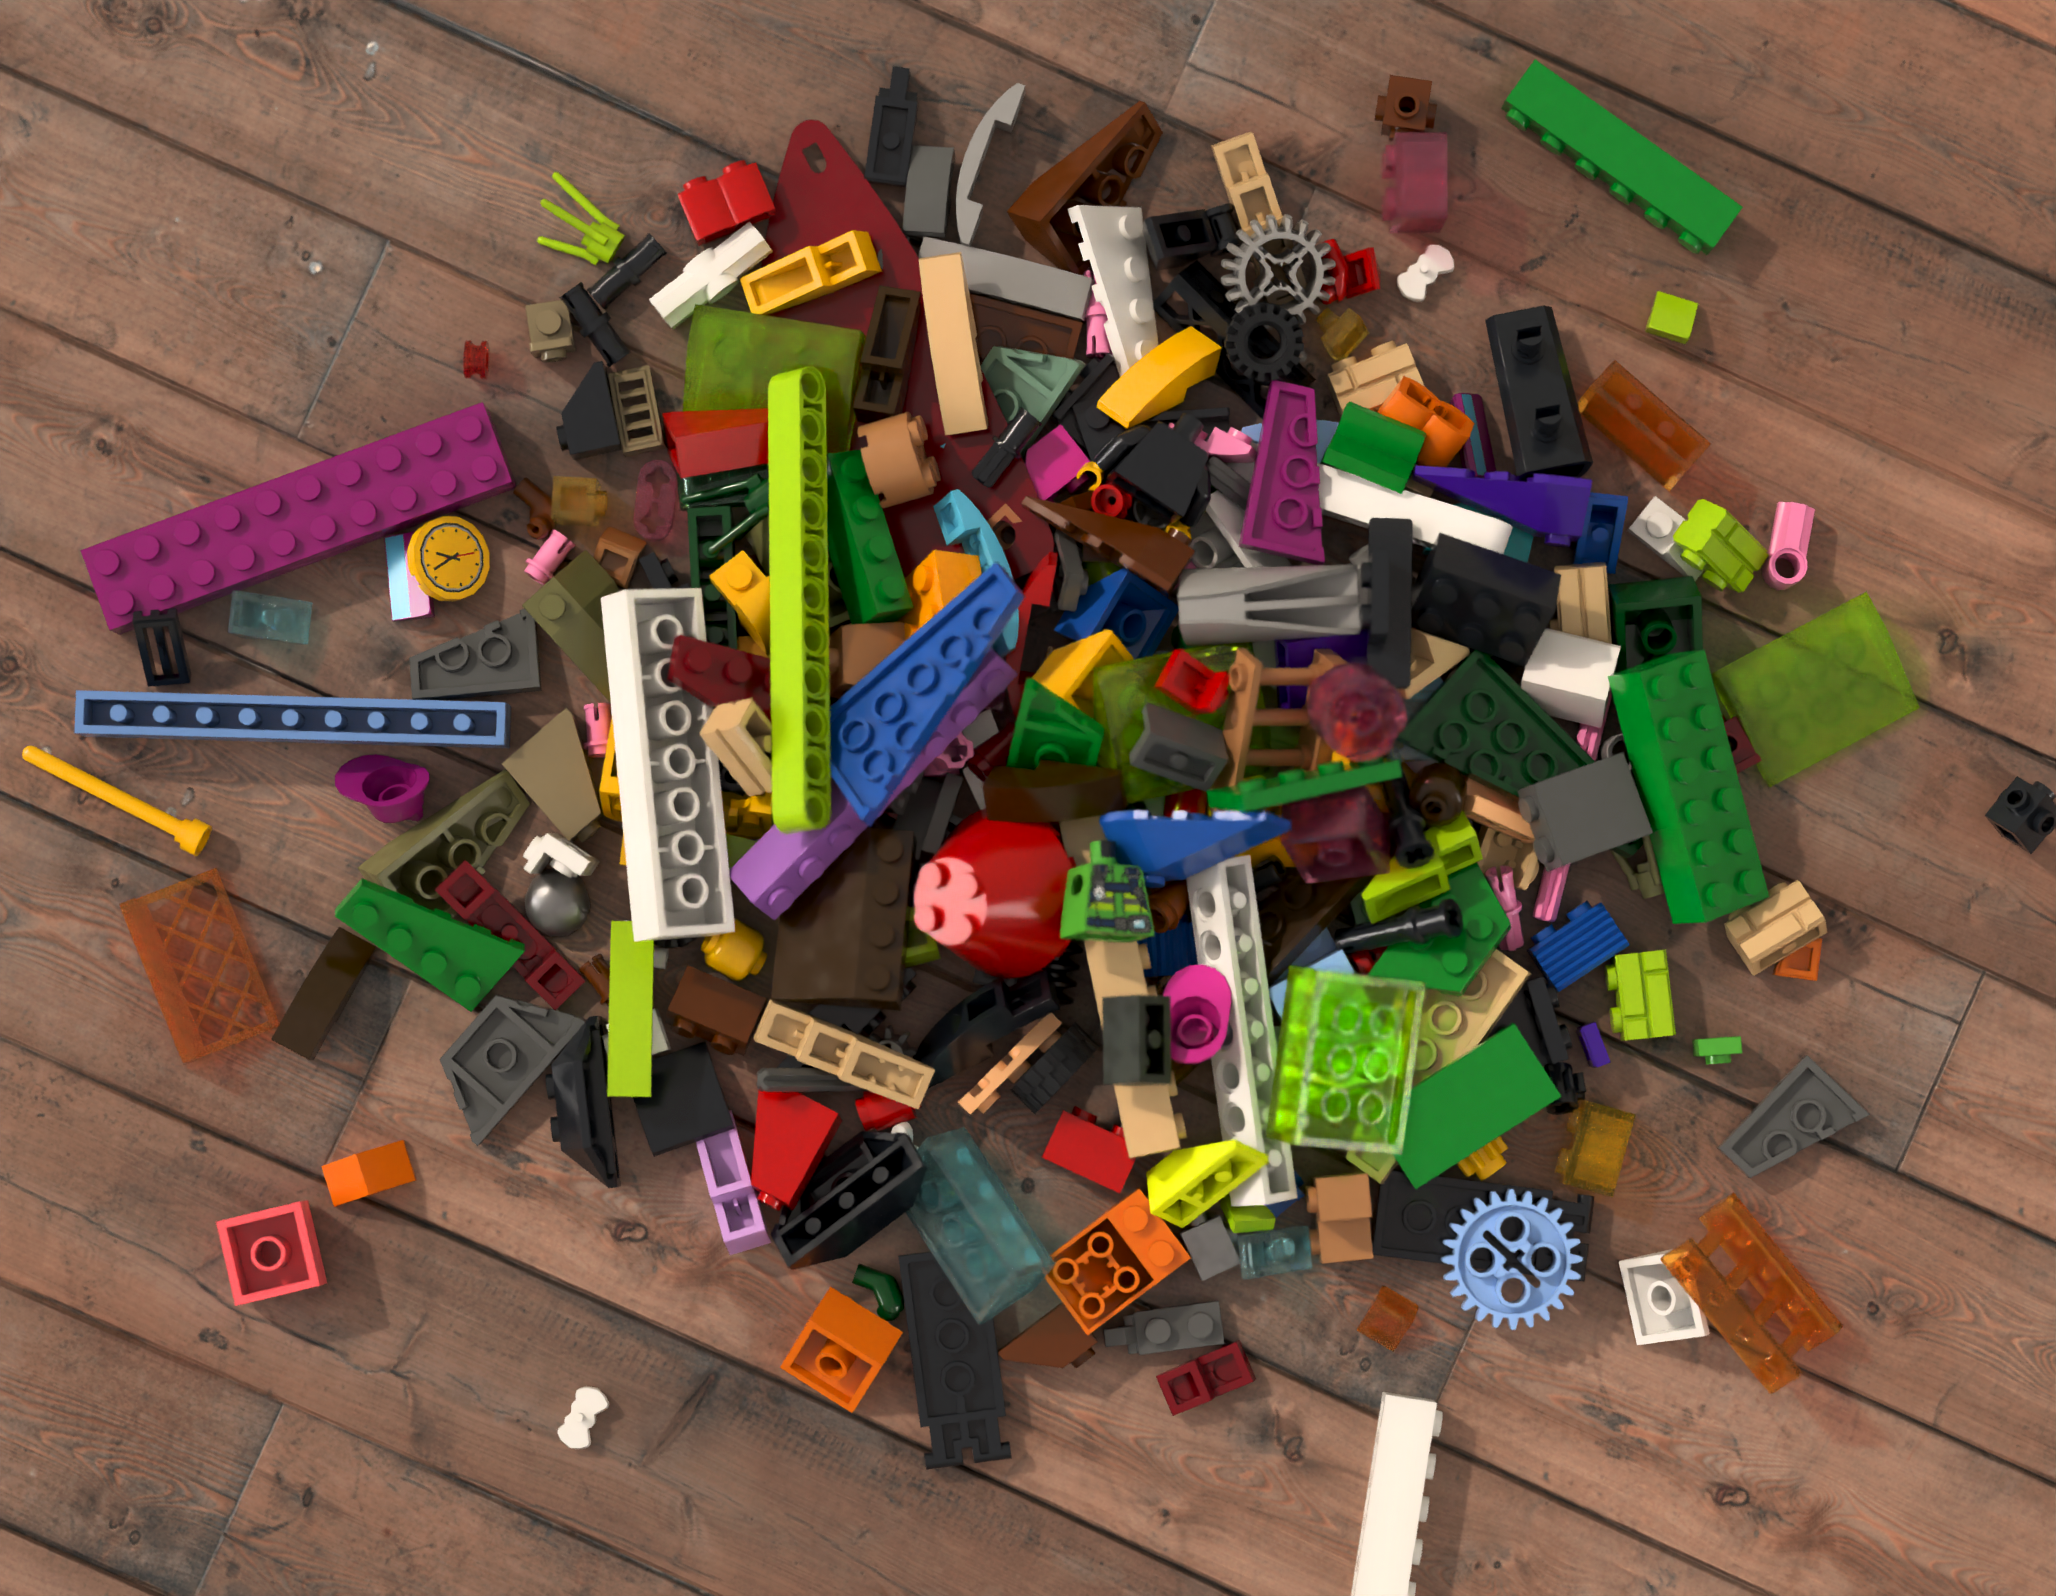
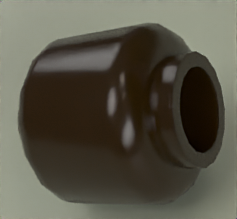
[1408,763,1467,827]

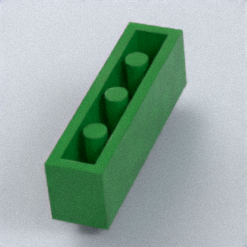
[827,450,914,624]

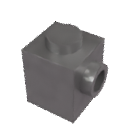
[1179,1211,1241,1281]

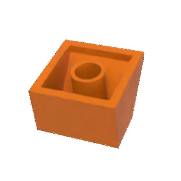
[780,1286,903,1413]

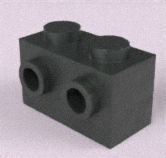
[1102,995,1171,1086]

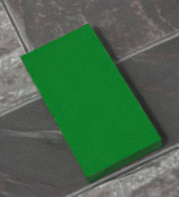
[1368,1022,1562,1190]

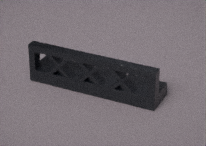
[1153,260,1316,420]

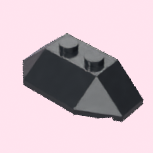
[546,1016,621,1188]
[770,1131,927,1270]

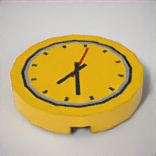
[407,516,490,601]

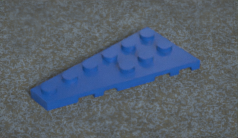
[830,562,1025,827]

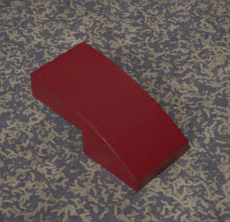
[1156,1340,1256,1416]

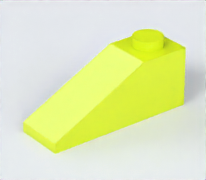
[1146,1140,1269,1228]

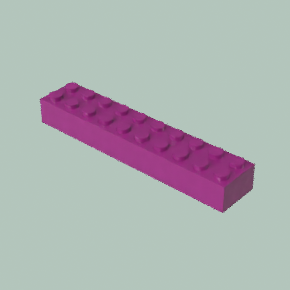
[80,402,517,635]

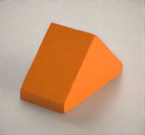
[321,1140,416,1207]

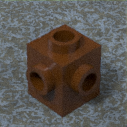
[1375,75,1437,144]

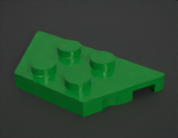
[1005,678,1104,770]
[1367,862,1512,996]

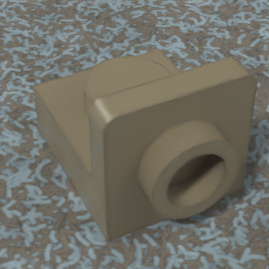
[525,300,576,362]

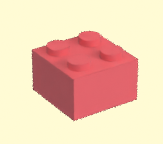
[216,1200,327,1306]

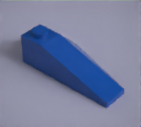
[1099,810,1292,888]

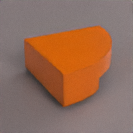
[1772,938,1823,981]

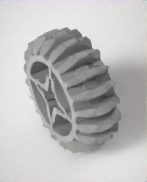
[1221,214,1336,330]

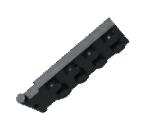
[1372,1170,1595,1282]
[898,1244,1012,1470]

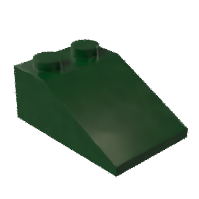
[1608,576,1703,673]

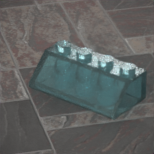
[906,1127,1055,1325]

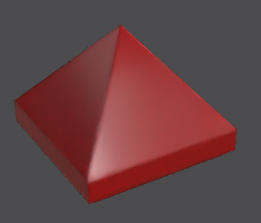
[1344,247,1380,299]

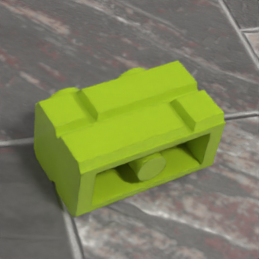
[1672,499,1769,593]
[1605,950,1676,1041]

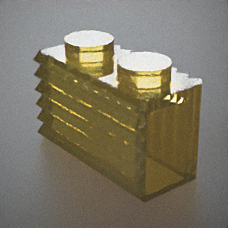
[1555,1100,1636,1197]

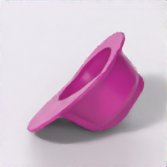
[1163,964,1231,1064]

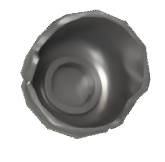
[525,869,590,937]

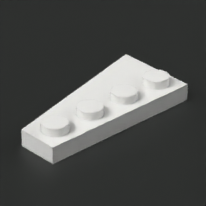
[1067,205,1159,377]

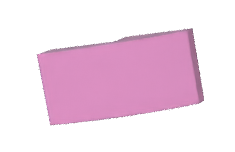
[1168,422,1257,463]

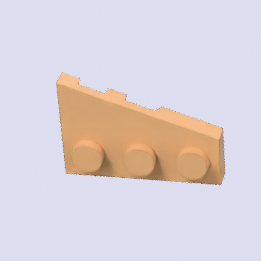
[958,1012,1062,1114]

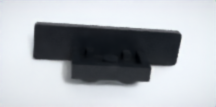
[1360,518,1413,689]

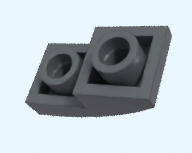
[903,145,956,238]

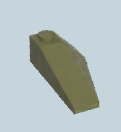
[522,549,619,703]
[357,769,530,918]

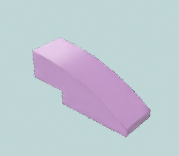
[696,1110,771,1255]

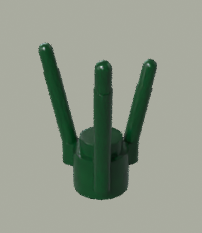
[680,473,769,555]

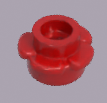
[1091,480,1133,519]

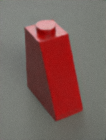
[662,408,769,478]
[751,1089,842,1211]

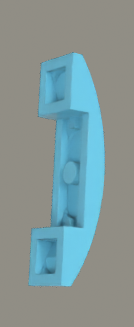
[933,489,1019,658]

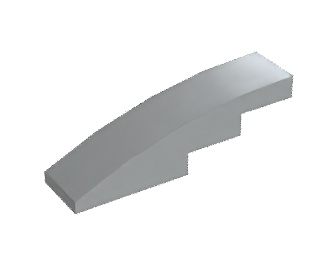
[918,236,1095,321]

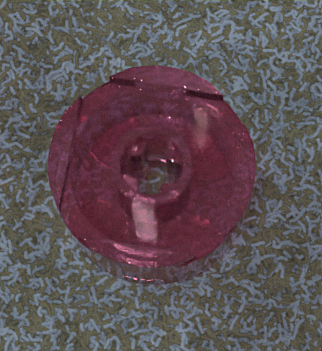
[1307,663,1406,761]

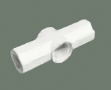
[649,221,772,330]

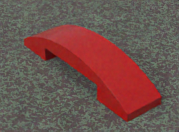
[1006,552,1058,720]

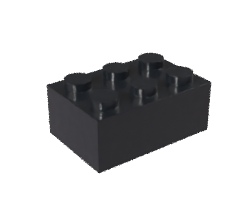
[1411,532,1561,667]

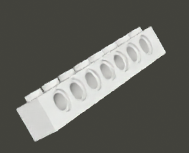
[1186,855,1297,1206]

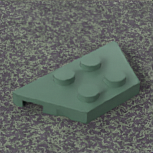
[981,346,1086,459]

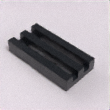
[132,608,191,687]

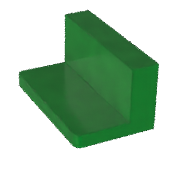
[1322,402,1426,494]

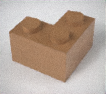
[1304,1172,1373,1264]

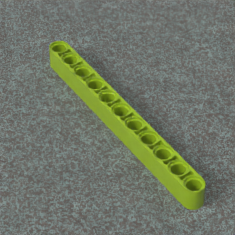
[768,366,831,834]

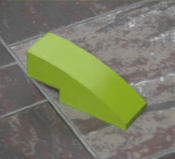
[1362,810,1483,924]

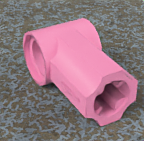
[1762,502,1815,590]
[923,732,974,777]

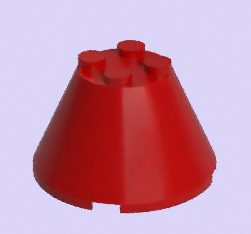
[914,809,1077,978]

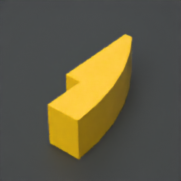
[739,230,882,318]
[1097,326,1222,429]

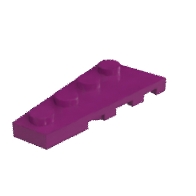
[1238,380,1325,566]

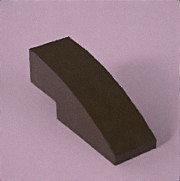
[853,285,922,423]
[982,760,1127,823]
[271,927,377,1060]

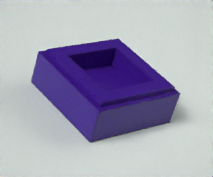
[1576,1022,1611,1068]

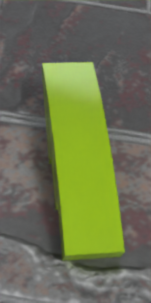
[607,921,654,1097]

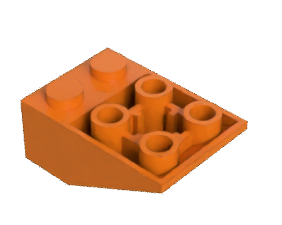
[1036,1187,1191,1336]

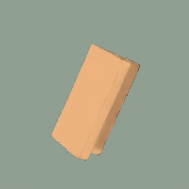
[1463,776,1535,843]

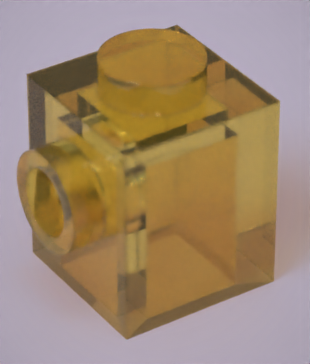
[551,476,608,527]

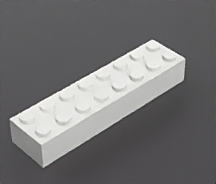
[601,588,735,942]

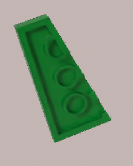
[1206,752,1402,812]

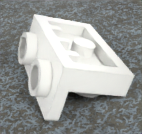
[523,833,600,878]

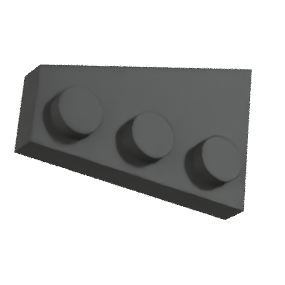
[1717,1055,1870,1178]

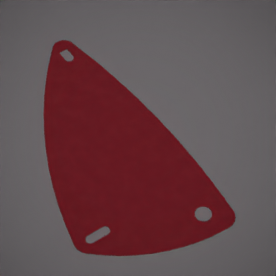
[753,119,1054,580]

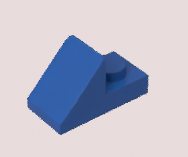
[1572,492,1628,574]

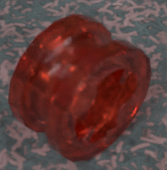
[463,340,489,379]

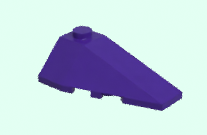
[1412,465,1592,547]

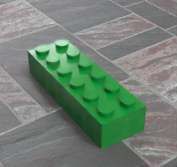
[1607,649,1769,924]

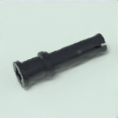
[1378,748,1434,868]
[1334,898,1463,956]

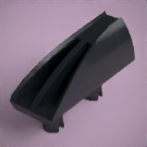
[1485,306,1593,482]

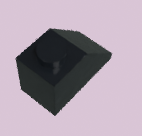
[1142,209,1219,271]
[556,361,622,460]

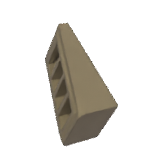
[608,365,667,457]

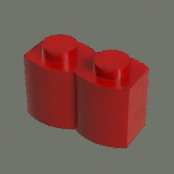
[677,160,776,246]

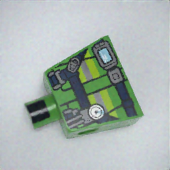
[1061,840,1154,943]

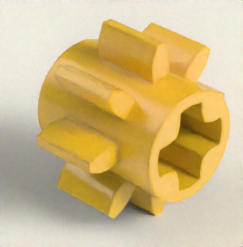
[1457,1136,1508,1181]

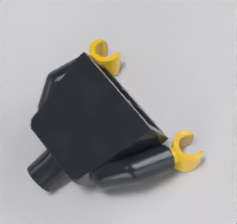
[1077,413,1211,539]

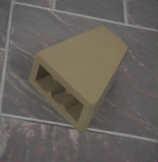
[501,708,604,843]

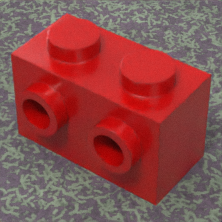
[1042,1106,1136,1193]

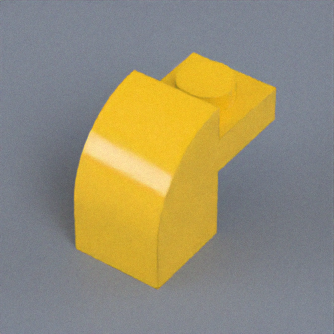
[709,550,770,655]

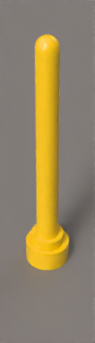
[22,746,212,856]

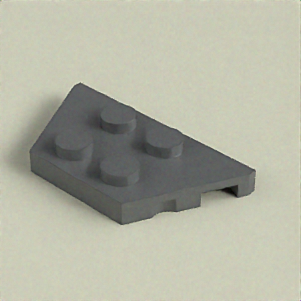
[439,994,586,1146]

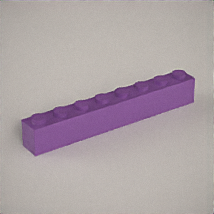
[729,647,1018,921]

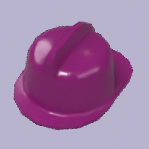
[335,754,430,823]

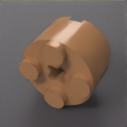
[858,412,941,509]

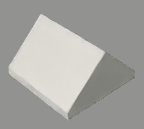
[1521,628,1621,728]
[1619,1247,1710,1345]

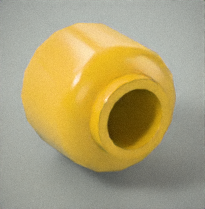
[701,918,767,981]

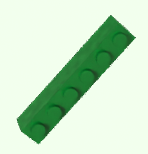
[1501,59,1743,255]

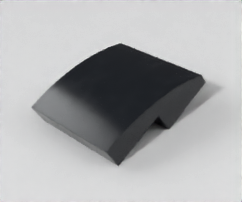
[633,1041,735,1157]

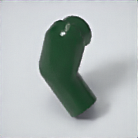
[852,1263,904,1321]

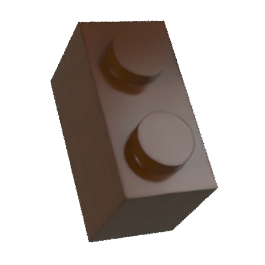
[665,965,767,1056]

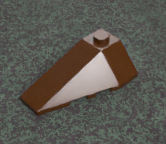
[1007,101,1163,275]
[1021,496,1196,598]

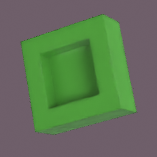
[1692,1036,1742,1064]

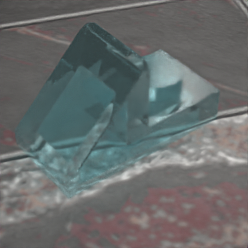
[228,590,313,645]
[1238,1225,1312,1279]

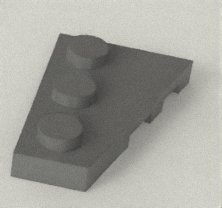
[409,609,542,700]

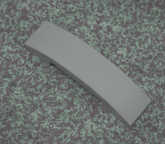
[956,83,1025,247]

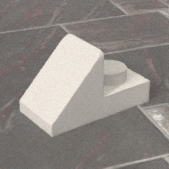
[1627,496,1704,581]

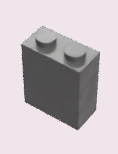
[1517,752,1653,872]

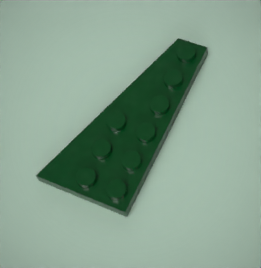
[1392,649,1643,858]

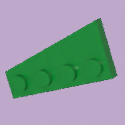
[335,878,525,1012]

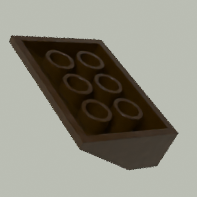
[771,828,917,1011]

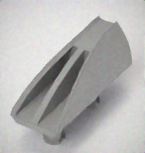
[1178,565,1361,647]

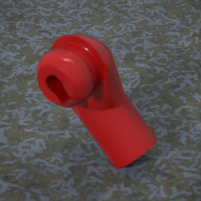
[1319,239,1349,305]

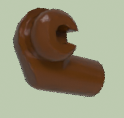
[513,477,556,540]

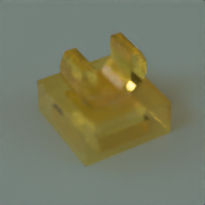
[1315,308,1369,362]

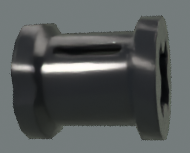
[1206,203,1243,257]

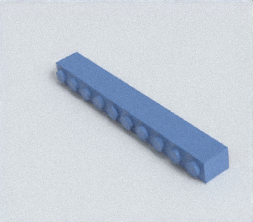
[74,690,511,749]

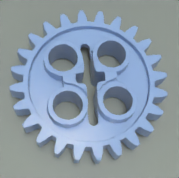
[1441,1189,1583,1330]

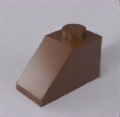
[998,1302,1098,1369]

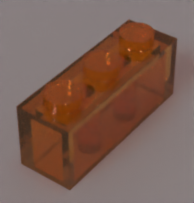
[1578,360,1711,492]

